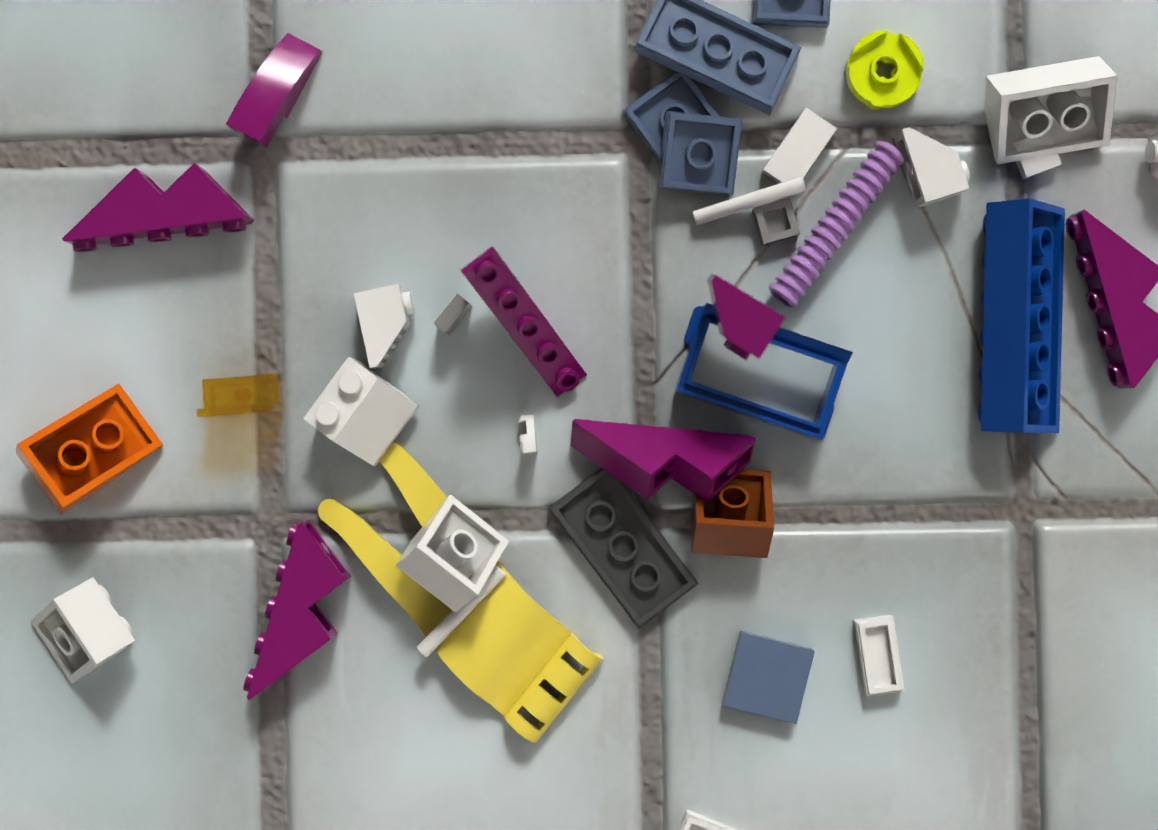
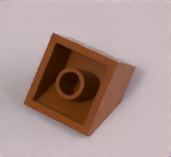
[691,469,774,558]

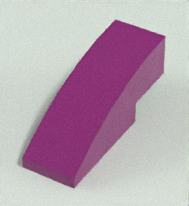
[226,33,322,148]

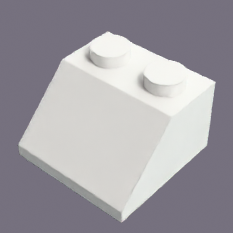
[303,356,420,466]
[395,494,509,613]
[30,577,135,684]

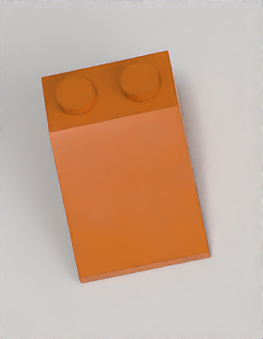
[16,383,163,515]

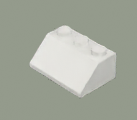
[984,56,1118,165]

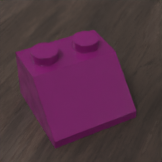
[707,274,785,360]

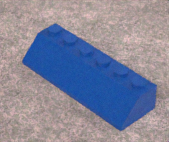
[978,198,1065,433]

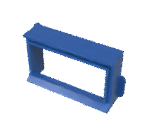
[674,303,853,440]

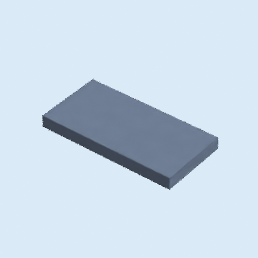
[633,0,802,116]

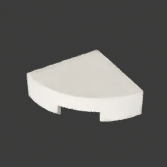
[519,414,537,453]

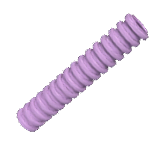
[768,141,905,307]

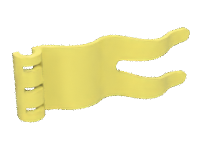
[318,441,603,743]

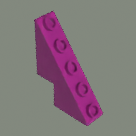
[62,163,254,252]
[1066,209,1158,389]
[460,246,587,397]
[570,419,756,503]
[243,520,351,700]

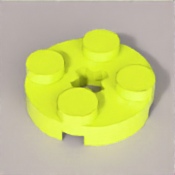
[845,30,924,110]

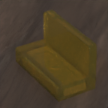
[196,373,283,417]

